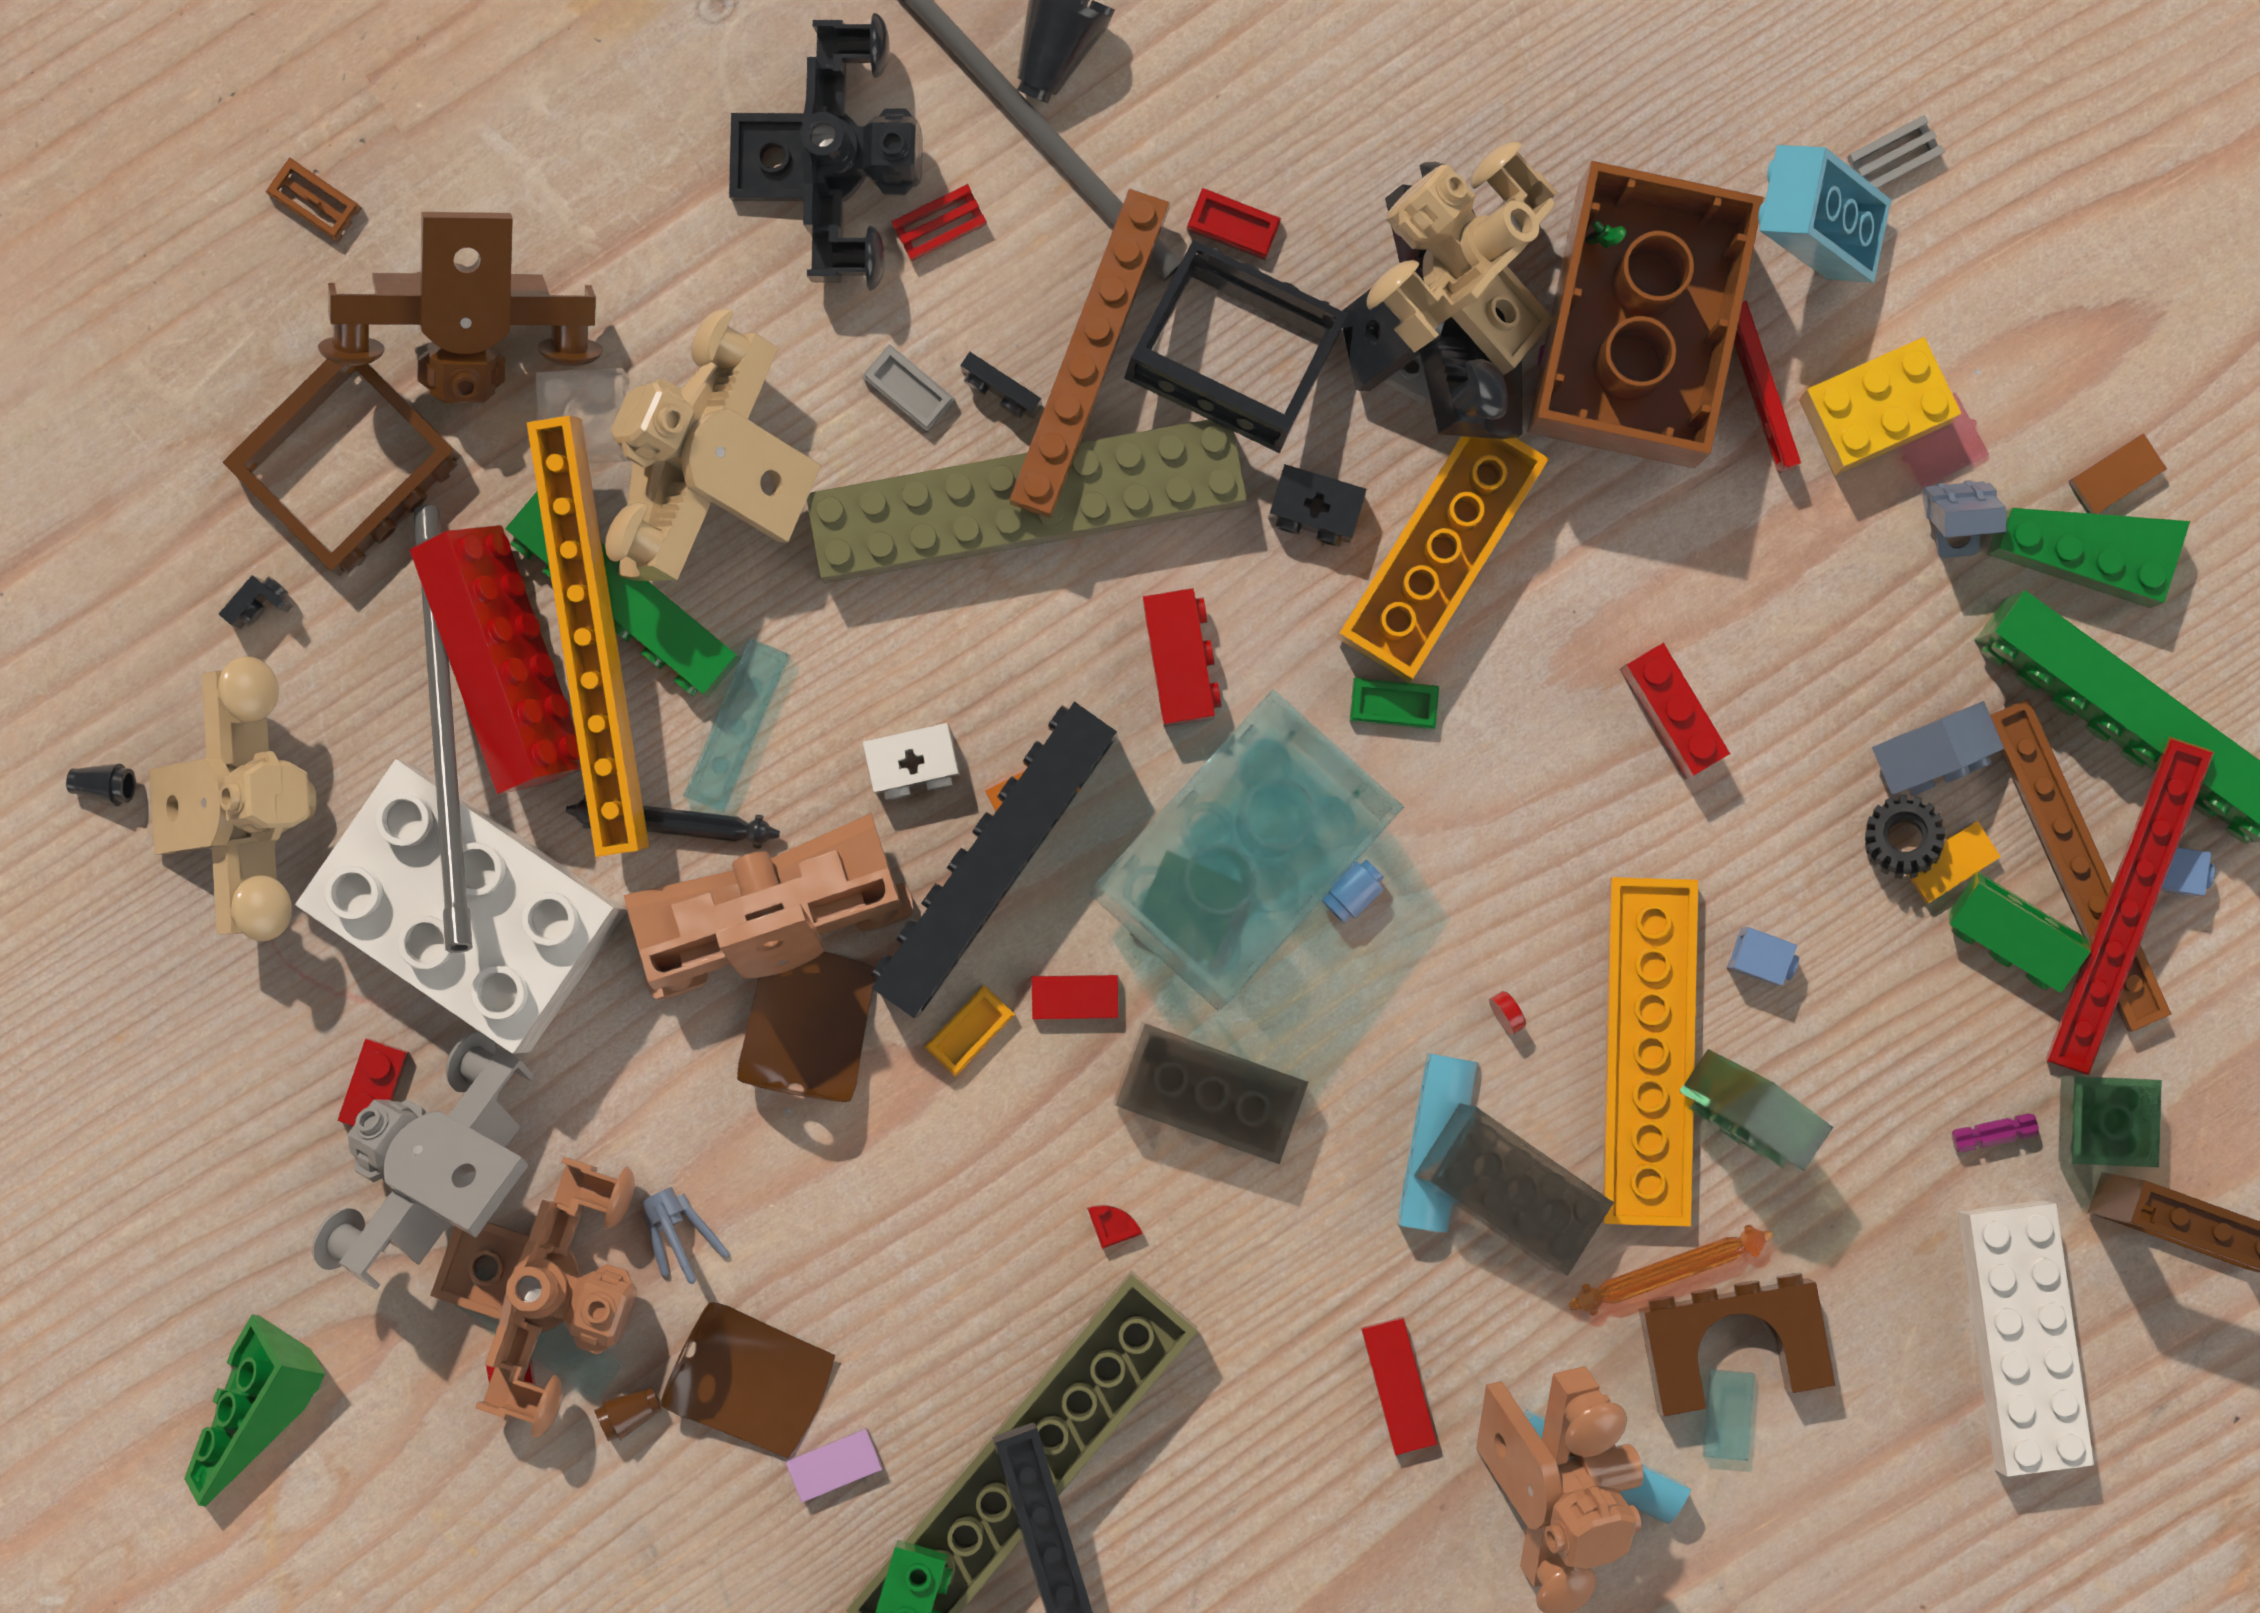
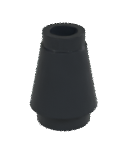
[66,763,136,806]

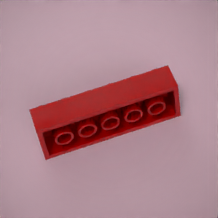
[409,525,582,795]

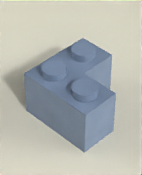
[1872,701,2004,796]

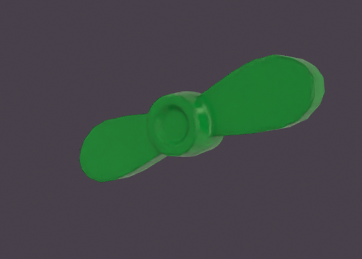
[1585,220,1626,249]

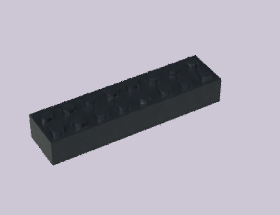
[870,701,1118,1018]

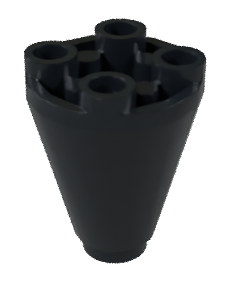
[1017,0,1115,104]

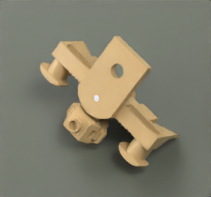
[605,308,821,581]

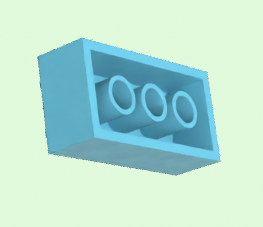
[1758,145,1891,283]

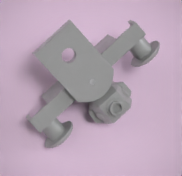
[312,1032,535,1290]

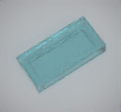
[1702,1368,1755,1461]

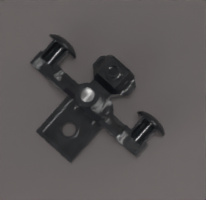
[729,13,923,291]

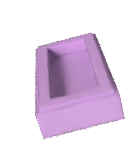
[786,1428,883,1503]

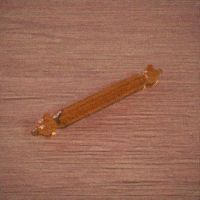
[1568,1225,1774,1316]

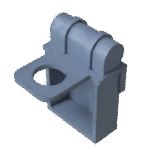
[1922,480,2006,558]

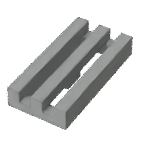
[1847,115,1945,189]

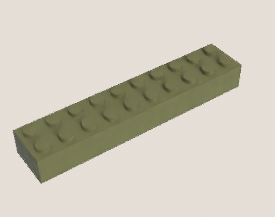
[807,419,1247,584]
[846,1270,1198,1613]

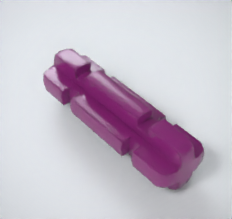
[1952,1113,2039,1153]

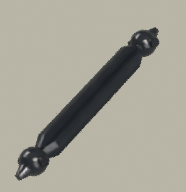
[566,795,780,849]

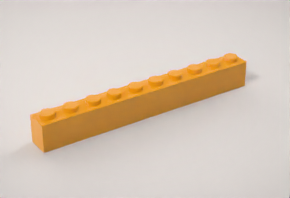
[526,415,649,857]

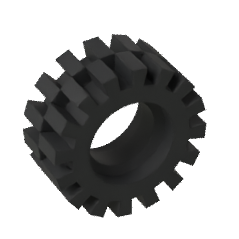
[1865,795,1945,879]

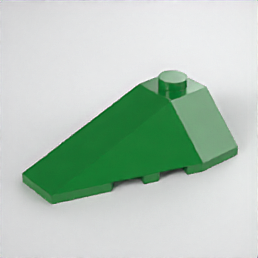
[184,1314,326,1507]

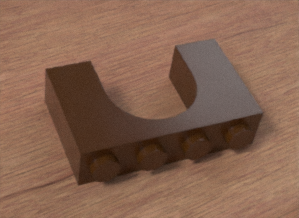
[1638,1273,1836,1416]

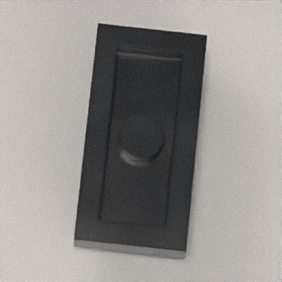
[960,351,1042,419]

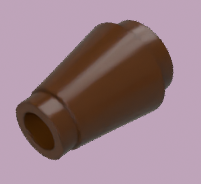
[594,1387,662,1442]

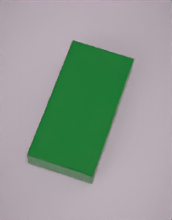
[1349,678,1439,730]

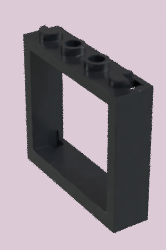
[1124,239,1348,454]

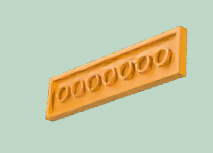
[1602,877,1698,1227]

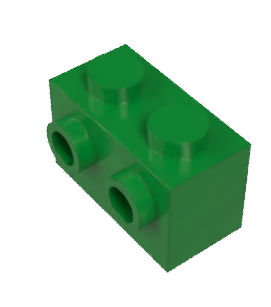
[876,1540,953,1613]

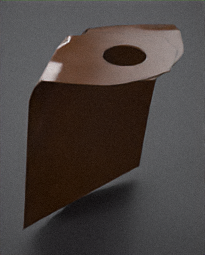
[737,952,875,1102]
[660,1302,835,1459]

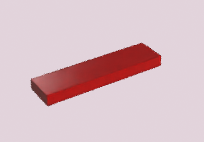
[1734,300,1802,473]

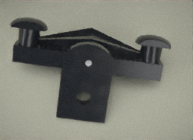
[1342,161,1523,439]

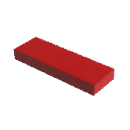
[1361,1317,1437,1456]

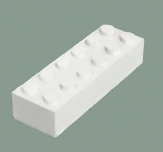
[1958,1200,2094,1477]

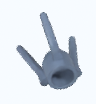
[641,1187,729,1284]

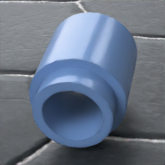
[1320,860,1384,923]

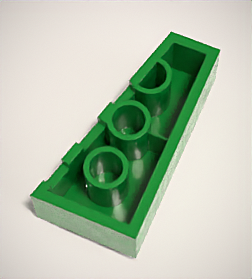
[1987,508,2190,608]

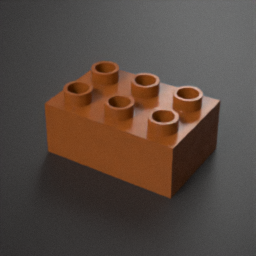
[1526,161,1764,469]

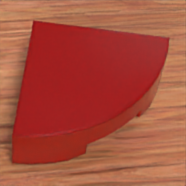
[1087,1205,1143,1249]

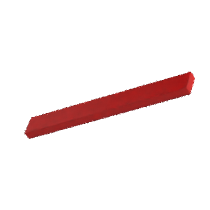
[2046,737,2213,1076]

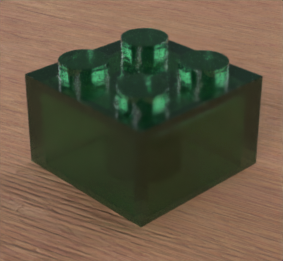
[2058,1075,2162,1168]

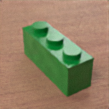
[1948,871,2091,993]

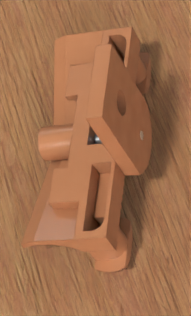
[624,813,913,1000]

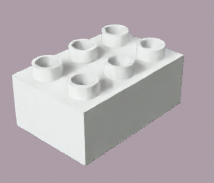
[295,759,627,1054]

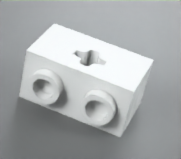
[863,723,960,800]

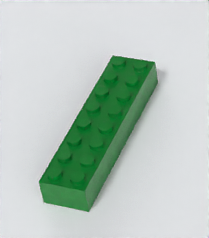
[1975,590,2260,844]

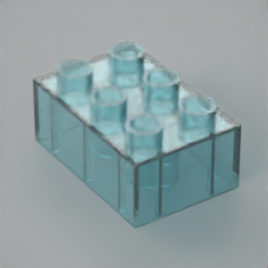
[1089,689,1404,1011]

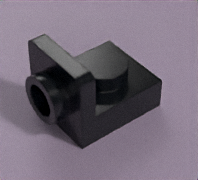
[218,575,293,629]

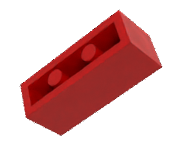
[1143,588,1222,727]
[1620,642,1731,779]

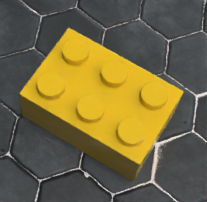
[1799,336,1962,476]

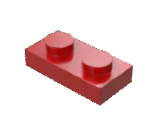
[337,1038,409,1126]

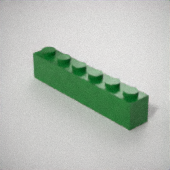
[505,491,741,697]

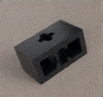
[1268,464,1367,547]

